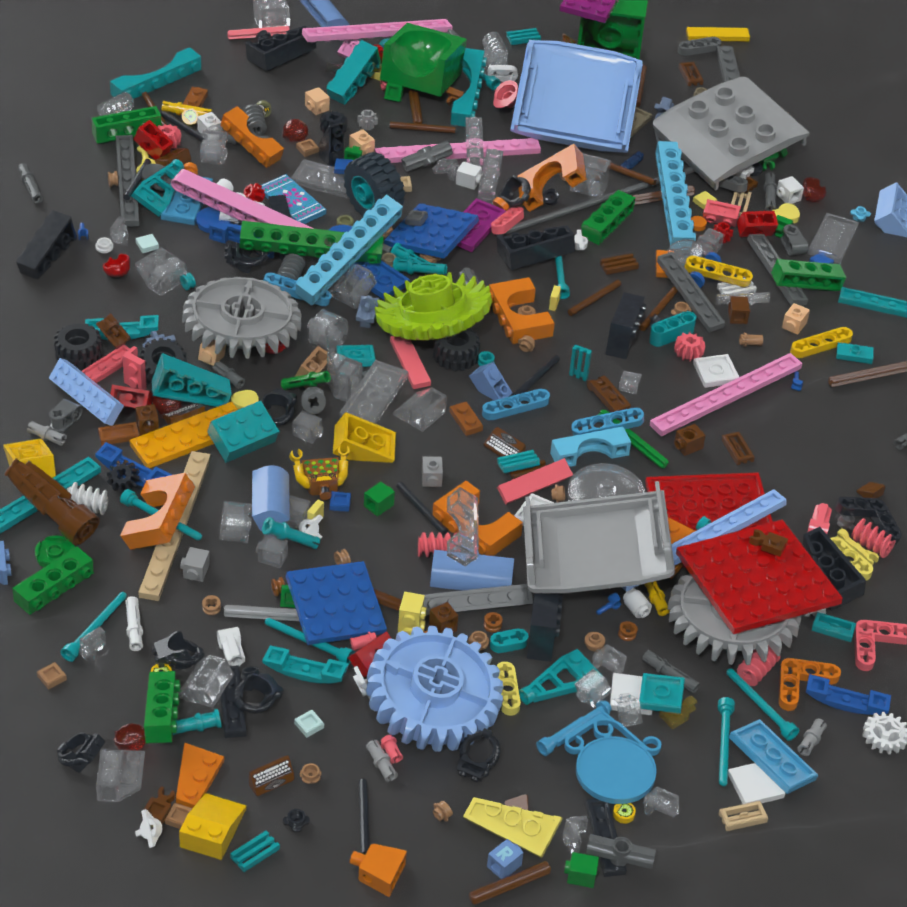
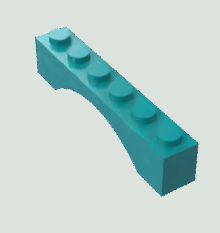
[110,47,202,104]
[451,48,487,127]

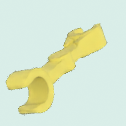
[836,529,879,566]

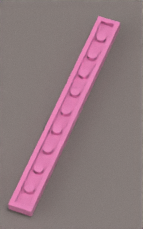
[302,19,453,43]
[375,138,541,163]
[650,353,802,437]

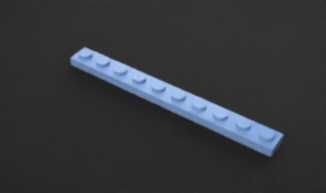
[622,489,786,592]

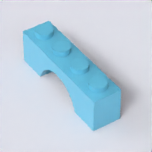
[550,427,631,467]

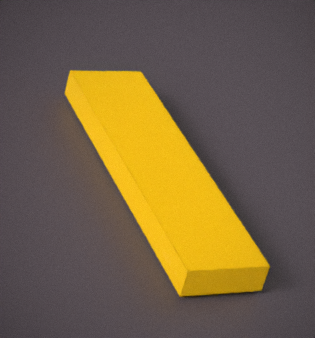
[686,27,750,42]

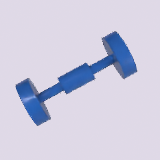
[690,252,722,288]

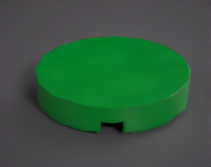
[35,535,75,567]

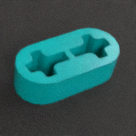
[490,628,528,653]

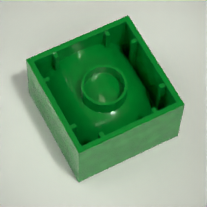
[577,0,648,59]
[380,23,467,96]

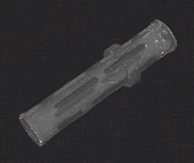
[716,291,770,305]

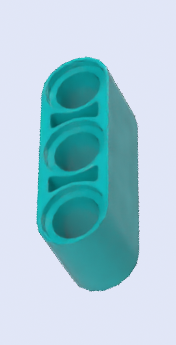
[649,311,696,347]

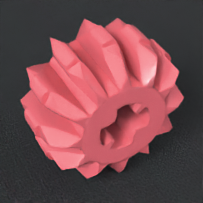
[158,124,181,149]
[674,332,705,361]

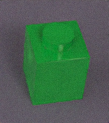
[364,482,395,517]
[564,852,599,888]

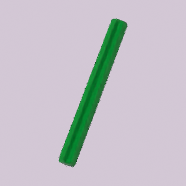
[598,410,669,469]

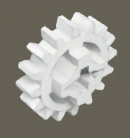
[863,712,907,754]

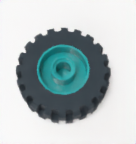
[343,152,405,216]

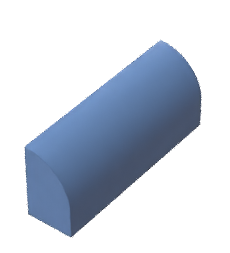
[300,0,349,27]
[252,465,290,531]
[430,550,514,590]

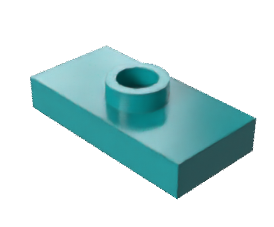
[836,342,874,364]

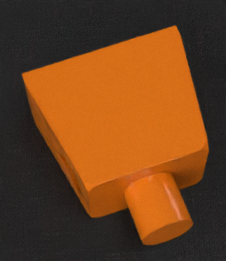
[350,844,407,897]

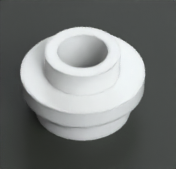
[95,237,113,254]

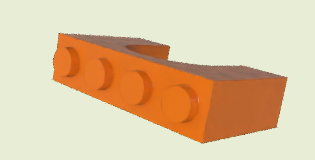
[517,144,587,212]
[489,277,554,344]
[120,473,195,550]
[433,481,523,556]

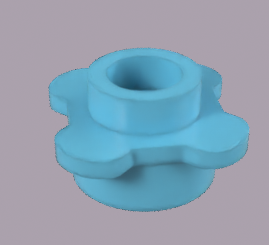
[850,206,871,222]

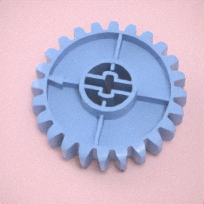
[366,626,504,752]

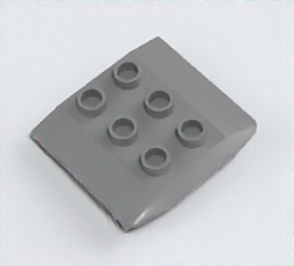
[653,77,809,190]
[523,481,675,593]

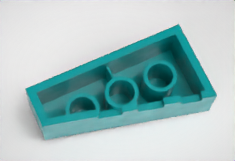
[326,40,382,105]
[152,353,231,407]

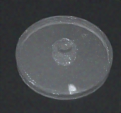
[567,463,645,501]

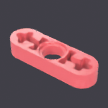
[491,207,524,234]

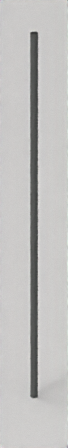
[504,167,695,235]

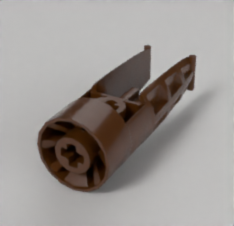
[4,458,100,546]

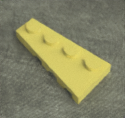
[463,797,563,858]

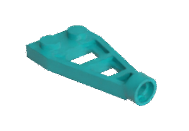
[131,159,184,217]
[519,649,603,705]

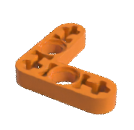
[779,658,841,711]

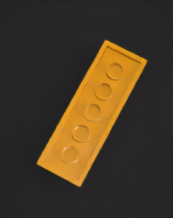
[130,402,238,469]

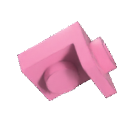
[337,39,360,58]

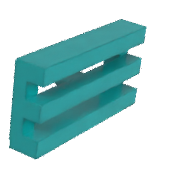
[506,28,541,45]
[569,345,592,381]
[497,450,540,473]
[811,612,856,642]
[230,830,280,872]

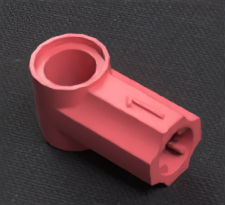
[808,503,832,534]

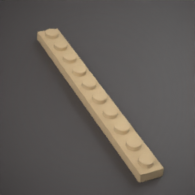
[139,451,211,601]

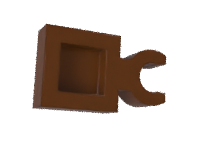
[749,529,788,557]
[141,786,175,824]

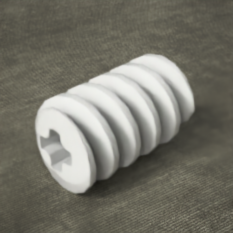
[67,482,108,515]

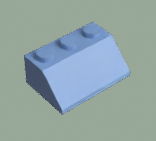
[874,182,907,237]

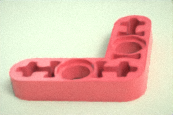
[854,620,907,671]

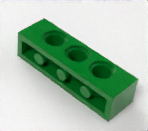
[91,106,162,144]
[581,190,636,245]
[771,259,846,291]
[12,547,94,615]
[144,671,180,743]

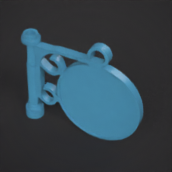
[536,700,662,804]

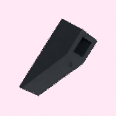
[319,121,345,167]

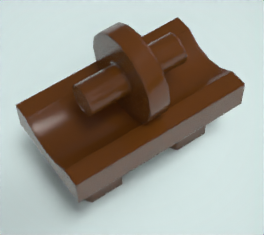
[96,313,131,349]

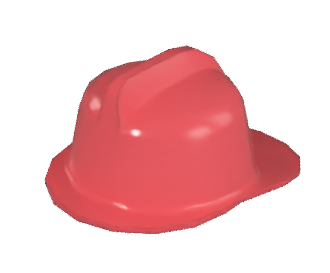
[493,80,518,108]

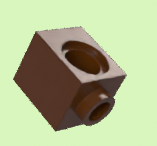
[728,296,750,324]
[135,404,159,436]
[674,424,706,456]
[429,602,459,633]

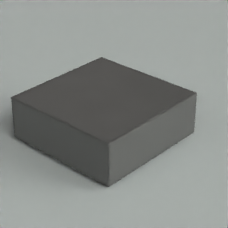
[405,210,428,226]

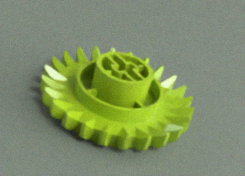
[375,272,492,340]

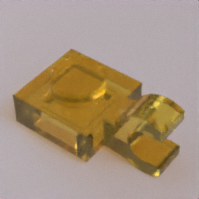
[659,696,697,729]

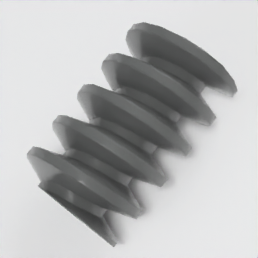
[242,104,267,135]
[277,254,305,288]
[302,386,326,414]

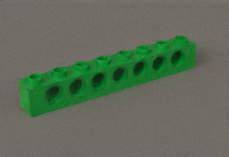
[239,221,383,264]

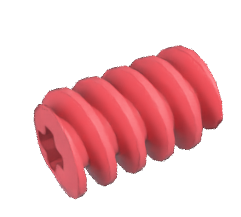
[851,518,896,558]
[418,532,459,558]
[737,645,781,686]

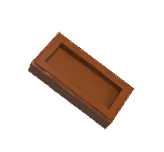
[98,422,139,446]

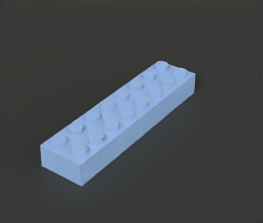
[49,358,124,426]

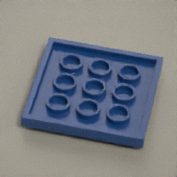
[384,204,479,258]
[285,561,387,645]

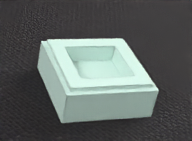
[136,234,159,253]
[294,710,324,738]

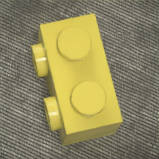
[398,592,427,635]

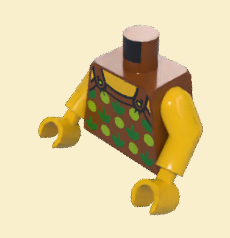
[289,445,350,500]

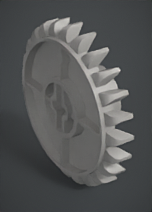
[182,277,301,359]
[668,573,801,665]

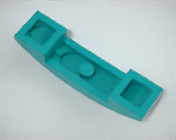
[85,315,159,340]
[262,645,349,683]

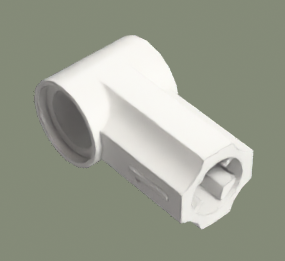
[217,627,245,666]

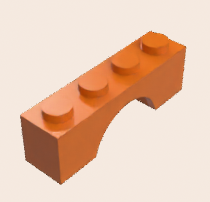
[220,106,284,168]

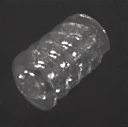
[482,32,508,65]
[97,92,134,116]

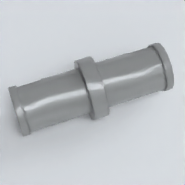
[27,421,66,446]
[797,719,827,756]
[366,740,398,782]

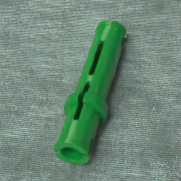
[281,371,331,390]

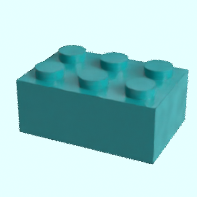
[207,400,279,463]

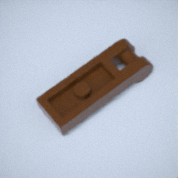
[587,375,631,412]

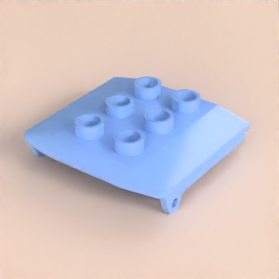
[510,40,643,153]

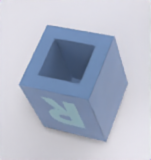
[487,839,523,879]

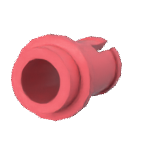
[350,631,376,651]
[380,735,403,764]

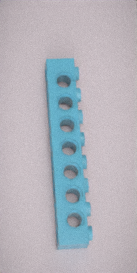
[655,141,696,250]
[295,194,403,305]

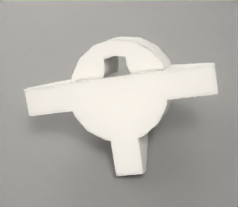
[574,230,588,251]
[299,514,323,539]
[135,809,162,848]

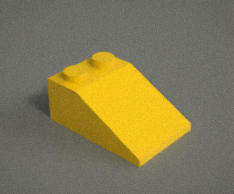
[333,412,396,463]
[3,438,56,478]
[179,793,247,860]

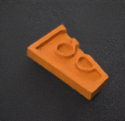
[176,743,224,808]

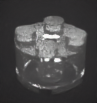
[200,129,228,165]
[308,309,348,351]
[219,501,252,543]

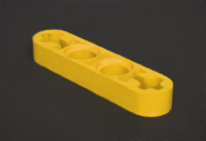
[685,256,753,287]
[790,327,853,358]

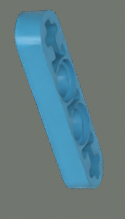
[263,273,332,306]
[482,389,550,420]
[571,408,644,436]

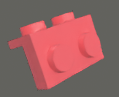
[703,199,741,227]
[122,346,146,390]

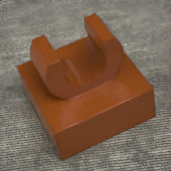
[447,87,465,106]

